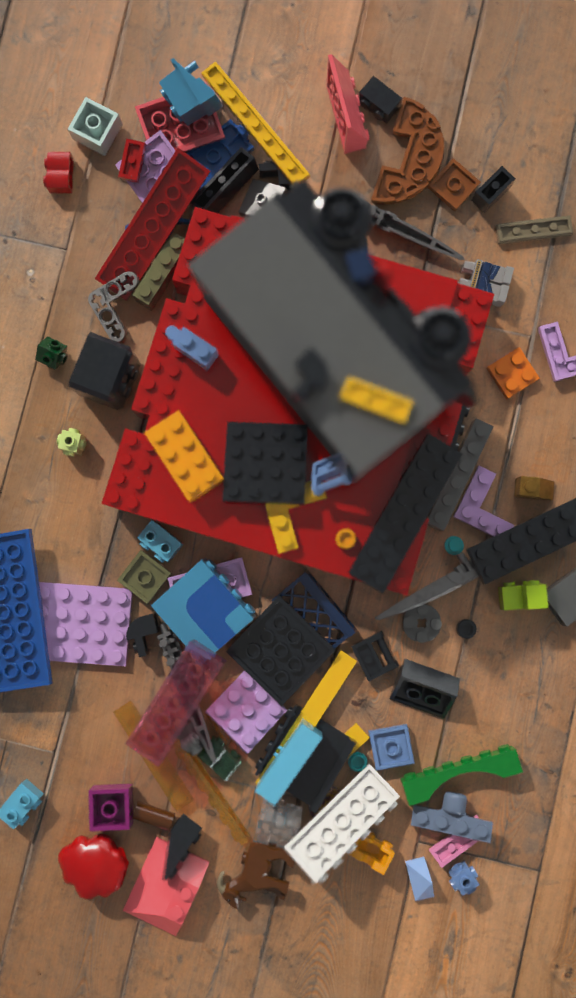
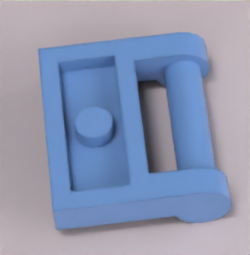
[311,453,353,496]

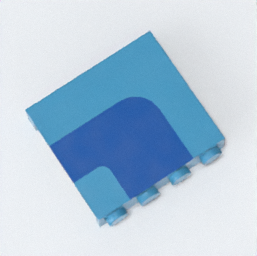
[151,558,256,664]

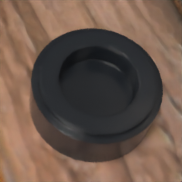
[456,619,477,639]

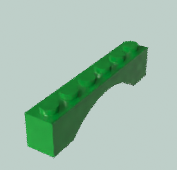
[400,744,523,806]

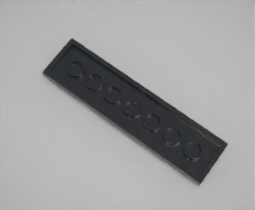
[348,433,462,594]
[466,498,576,585]

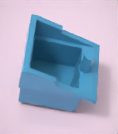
[159,58,223,126]

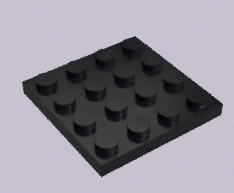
[222,422,308,505]
[226,595,336,706]

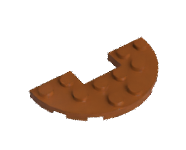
[371,97,444,205]

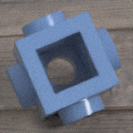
[448,861,479,896]

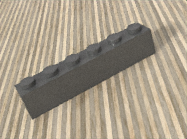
[427,418,494,532]

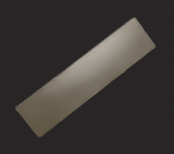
[495,215,573,244]

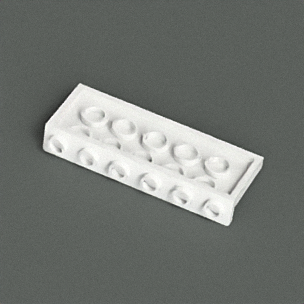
[284,764,400,885]

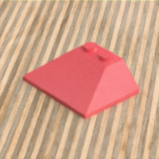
[123,837,209,936]

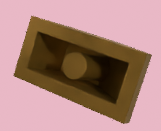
[514,476,554,501]

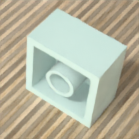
[68,97,123,156]

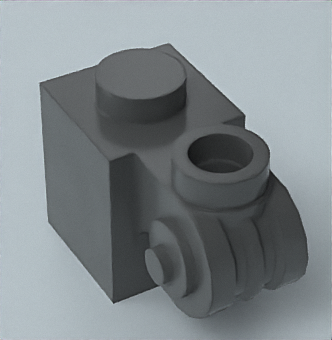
[175,721,204,756]

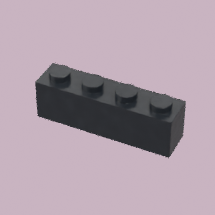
[191,147,259,213]

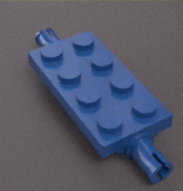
[186,119,254,193]

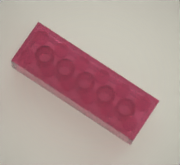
[125,639,227,767]

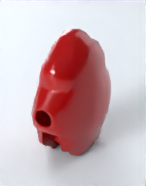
[58,833,130,900]

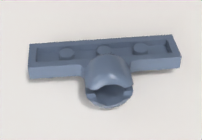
[411,792,493,843]

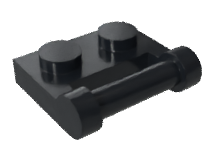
[351,631,399,682]

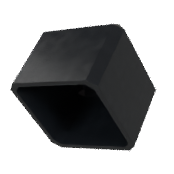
[68,332,141,410]

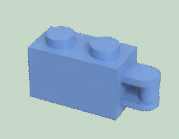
[166,326,219,371]

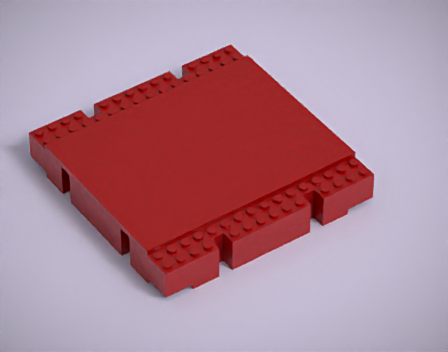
[101,207,494,596]

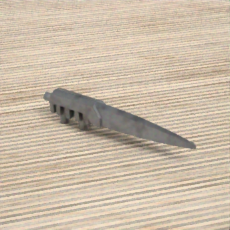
[368,203,465,260]
[375,552,479,620]
[157,623,216,763]

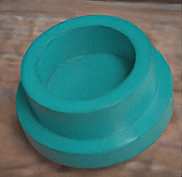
[444,536,464,555]
[348,752,368,772]

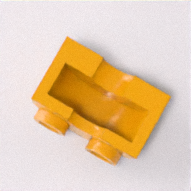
[349,832,395,875]

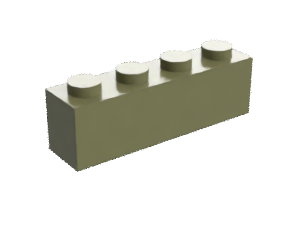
[133,232,185,311]

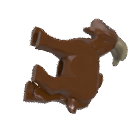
[217,833,295,909]

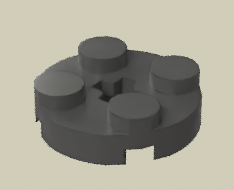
[402,604,442,643]

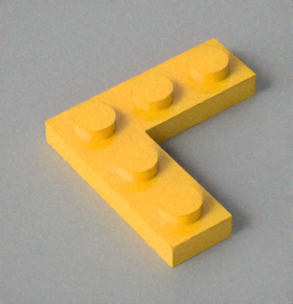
[265,481,326,553]

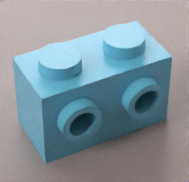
[137,520,184,563]
[0,779,44,830]

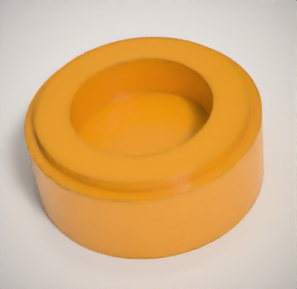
[336,529,356,549]

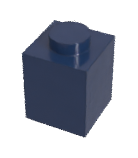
[345,247,375,286]

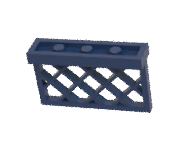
[272,570,357,648]

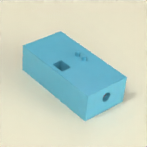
[255,719,322,806]

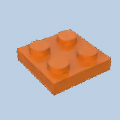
[486,347,540,399]

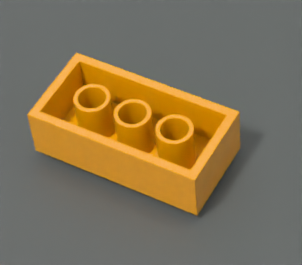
[144,410,224,503]

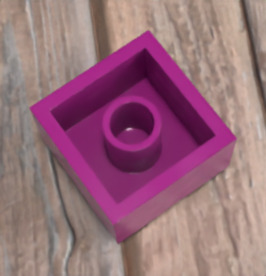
[89,784,134,831]

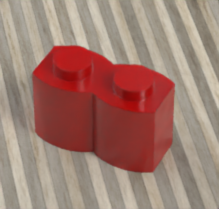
[43,152,74,193]

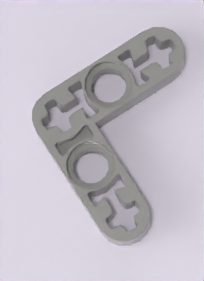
[88,271,139,342]

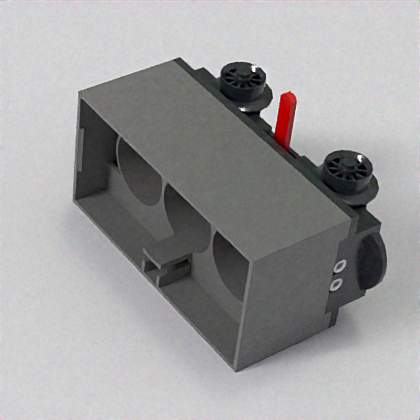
[188,180,478,484]

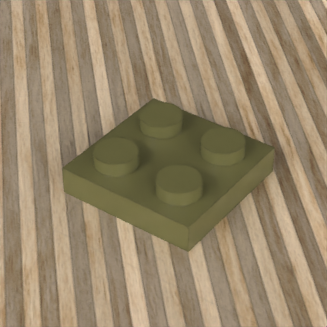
[117,550,172,604]

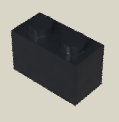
[359,75,402,124]
[471,166,516,213]

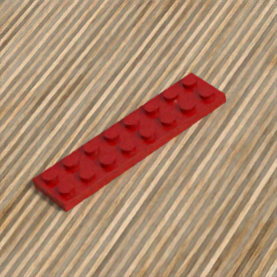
[95,148,211,301]

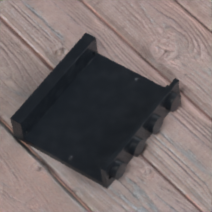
[255,704,357,813]

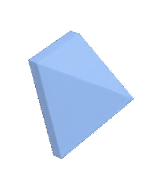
[405,856,434,902]

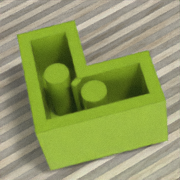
[498,580,549,611]

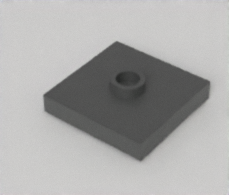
[239,179,287,217]

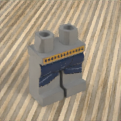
[458,259,514,307]

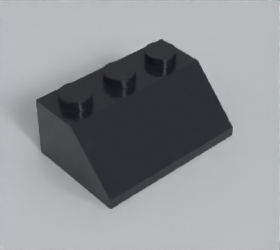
[389,659,460,719]

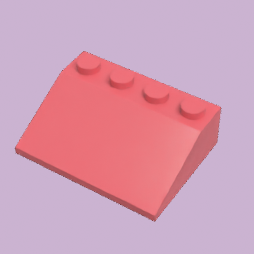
[326,54,369,154]
[135,82,225,152]

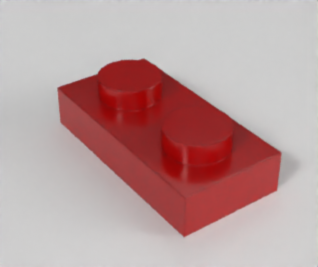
[118,138,147,183]

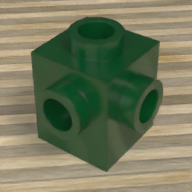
[35,336,68,370]

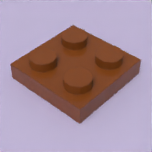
[427,158,481,212]

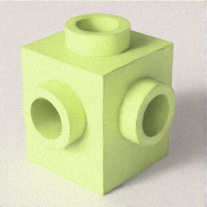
[57,428,86,457]

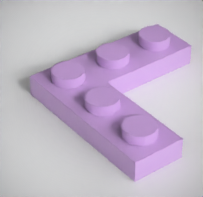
[538,322,576,382]
[453,466,514,537]

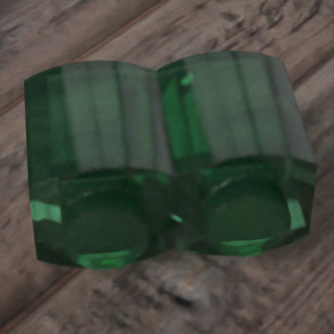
[197,735,242,781]

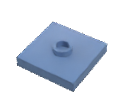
[369,724,415,771]

